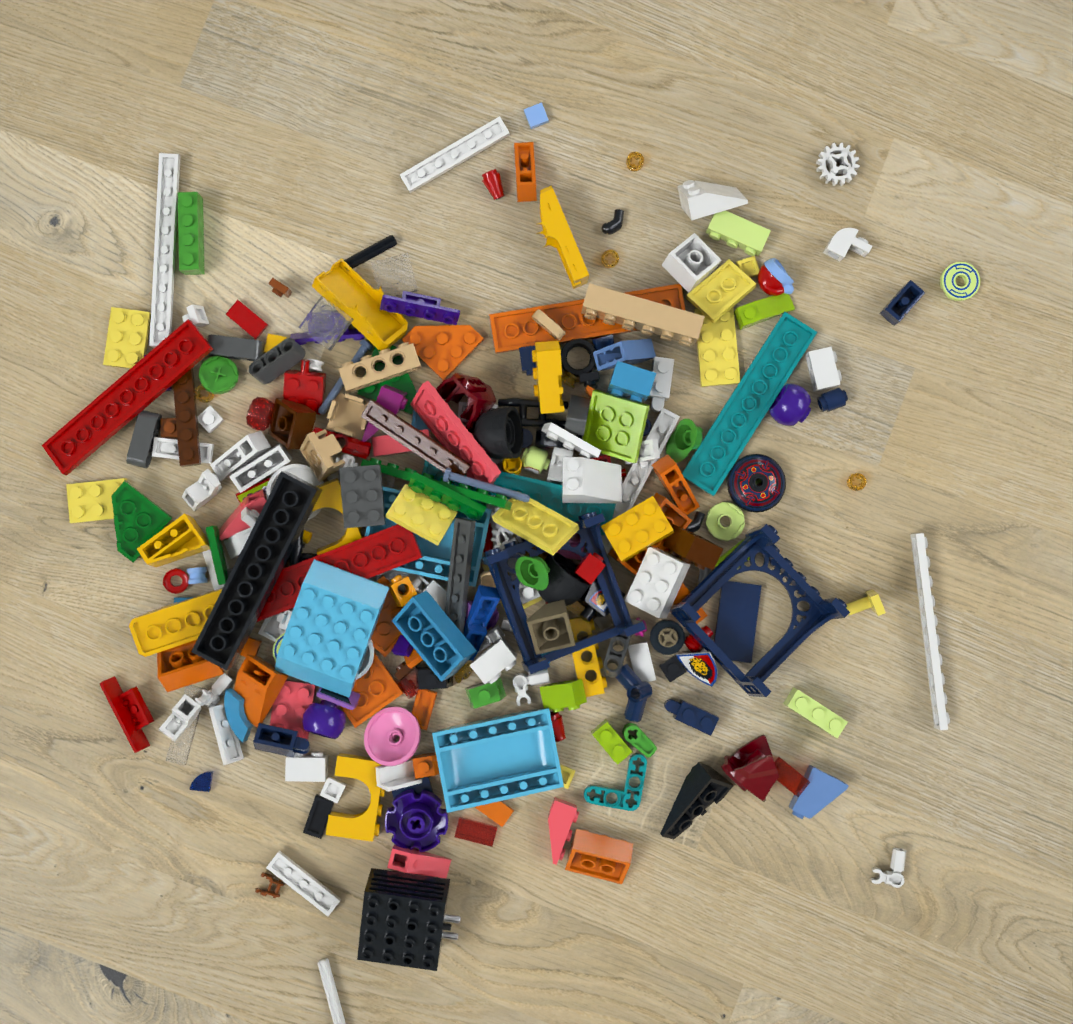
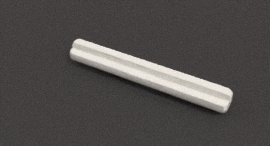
[318,958,346,1024]

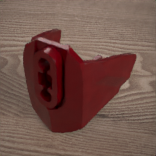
[436,373,496,434]
[721,734,779,802]

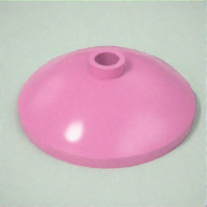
[364,707,421,766]

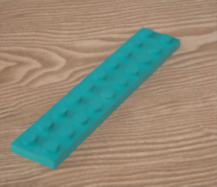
[682,312,817,496]
[422,460,616,536]

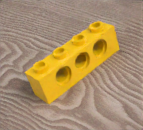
[570,617,607,697]

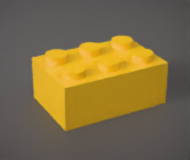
[601,496,674,563]

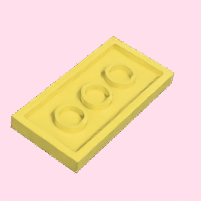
[694,307,740,387]
[492,491,579,555]

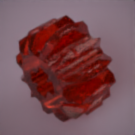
[246,397,274,431]

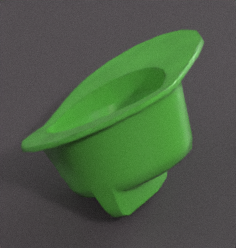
[666,419,703,463]
[515,556,550,590]

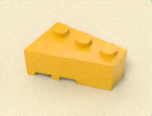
[532,341,565,414]
[137,513,210,568]

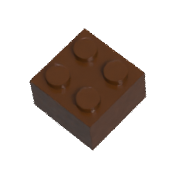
[663,524,723,570]

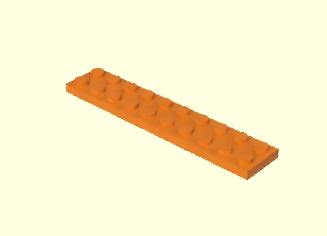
[489,284,686,354]

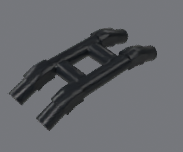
[498,398,568,428]

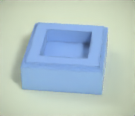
[524,103,549,129]

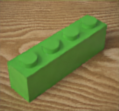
[178,192,205,275]

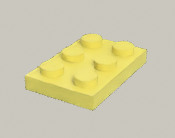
[686,259,756,324]
[103,307,151,369]
[66,478,127,523]
[385,484,458,546]

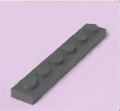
[445,518,476,634]

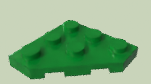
[357,345,417,415]
[111,480,172,563]

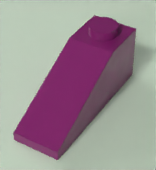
[361,384,408,442]

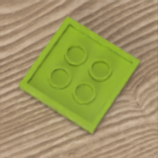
[583,390,650,463]

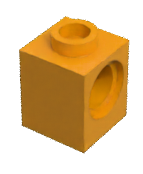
[387,574,417,607]

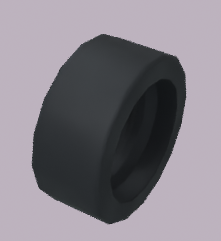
[561,339,596,377]

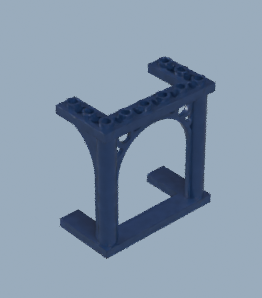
[482,511,646,674]
[669,524,850,697]

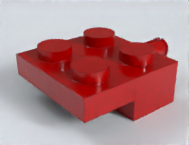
[283,360,326,415]

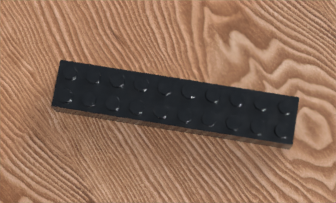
[191,471,322,670]

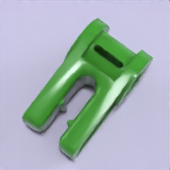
[622,723,657,758]

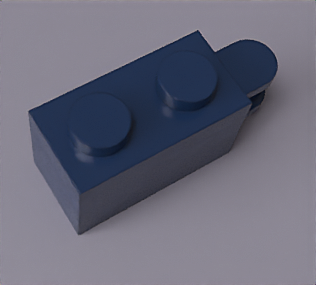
[664,699,719,736]
[253,723,310,758]

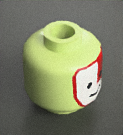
[521,446,551,474]

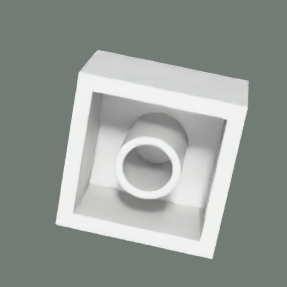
[662,233,722,293]

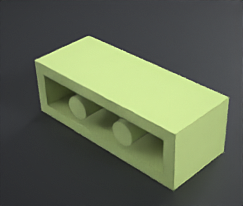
[706,210,771,256]
[783,687,848,739]

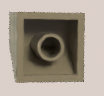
[527,600,575,655]

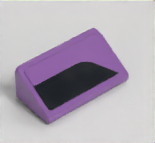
[316,687,360,710]

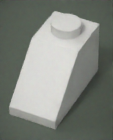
[223,527,253,559]

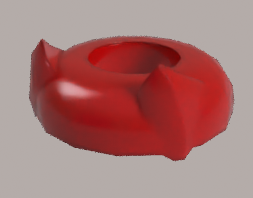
[163,568,189,594]

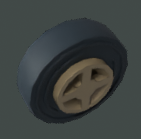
[650,620,685,655]

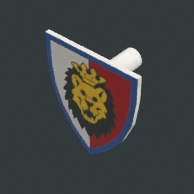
[676,648,718,687]

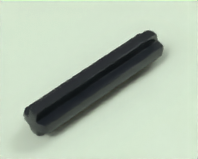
[344,235,397,269]

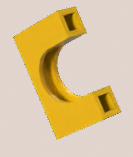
[312,478,365,555]
[326,753,386,842]

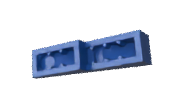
[463,585,500,661]

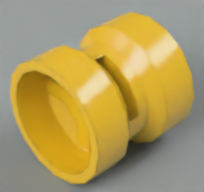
[502,457,522,475]

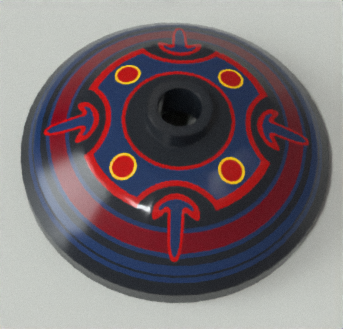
[727,454,786,513]

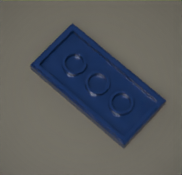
[714,581,762,663]

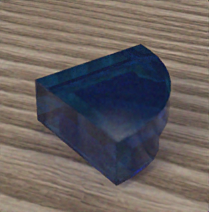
[190,771,213,792]

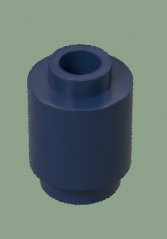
[817,387,848,412]

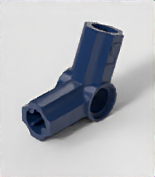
[616,664,653,722]

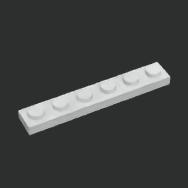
[400,116,510,193]

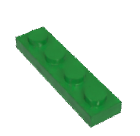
[408,471,487,521]

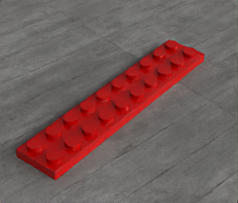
[42,319,214,476]
[257,524,423,622]

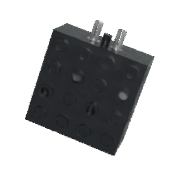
[357,868,461,971]

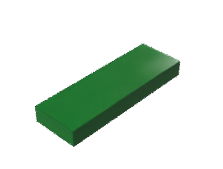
[205,526,228,585]

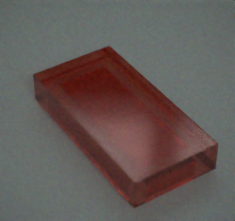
[774,757,810,797]
[454,817,498,847]

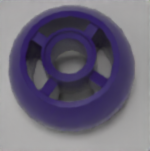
[769,383,811,426]
[302,700,346,739]

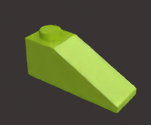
[734,293,795,330]

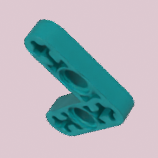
[584,753,647,811]

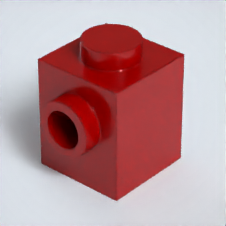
[574,552,606,585]

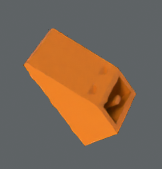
[234,654,288,727]

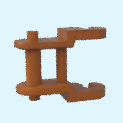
[255,872,285,898]

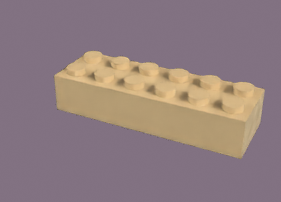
[581,283,705,347]

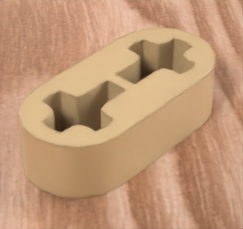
[531,309,566,341]

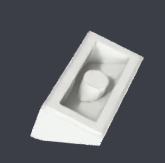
[628,641,656,682]

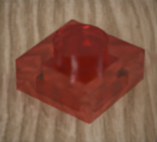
[398,678,417,699]

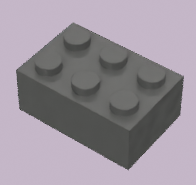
[339,465,386,528]

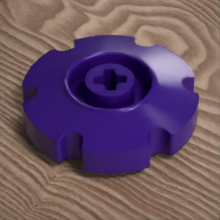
[385,789,449,852]

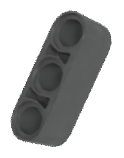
[208,334,264,361]
[249,338,306,384]
[564,395,590,436]
[126,410,162,469]
[603,634,632,678]

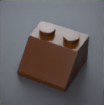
[268,398,316,449]

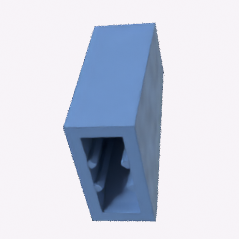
[593,338,656,371]
[788,764,849,819]

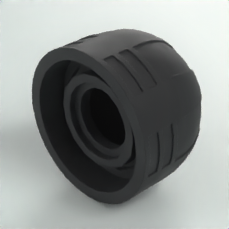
[474,407,523,459]
[538,553,591,606]

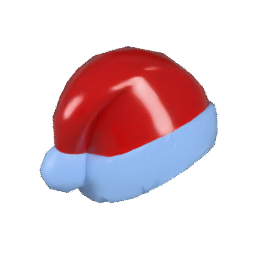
[758,258,794,296]

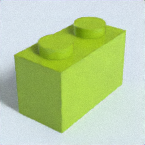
[539,679,587,713]
[591,719,632,765]

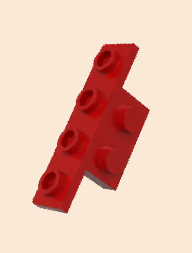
[100,676,154,753]

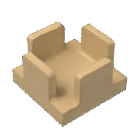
[326,393,369,440]
[300,429,345,482]

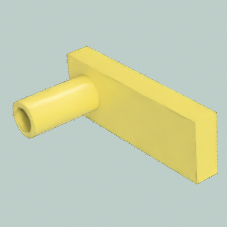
[846,589,886,616]

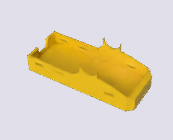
[536,186,589,289]
[312,258,408,350]
[129,588,223,657]

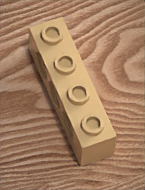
[338,342,422,393]

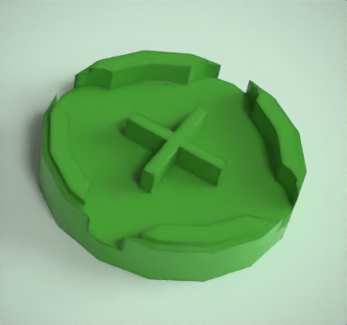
[199,356,239,394]

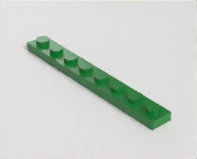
[361,458,512,510]

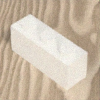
[229,443,292,493]

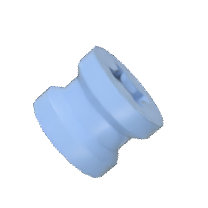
[187,567,208,584]

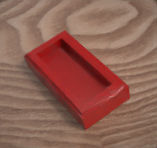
[225,300,269,340]

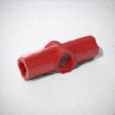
[312,427,372,460]

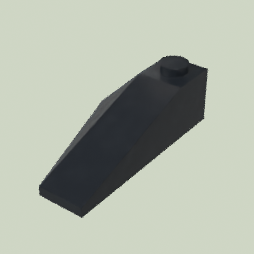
[660,762,734,840]

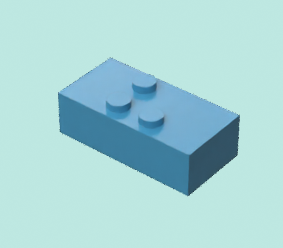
[606,361,656,404]
[392,590,477,682]

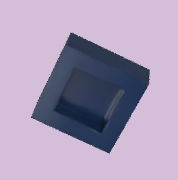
[592,334,615,351]

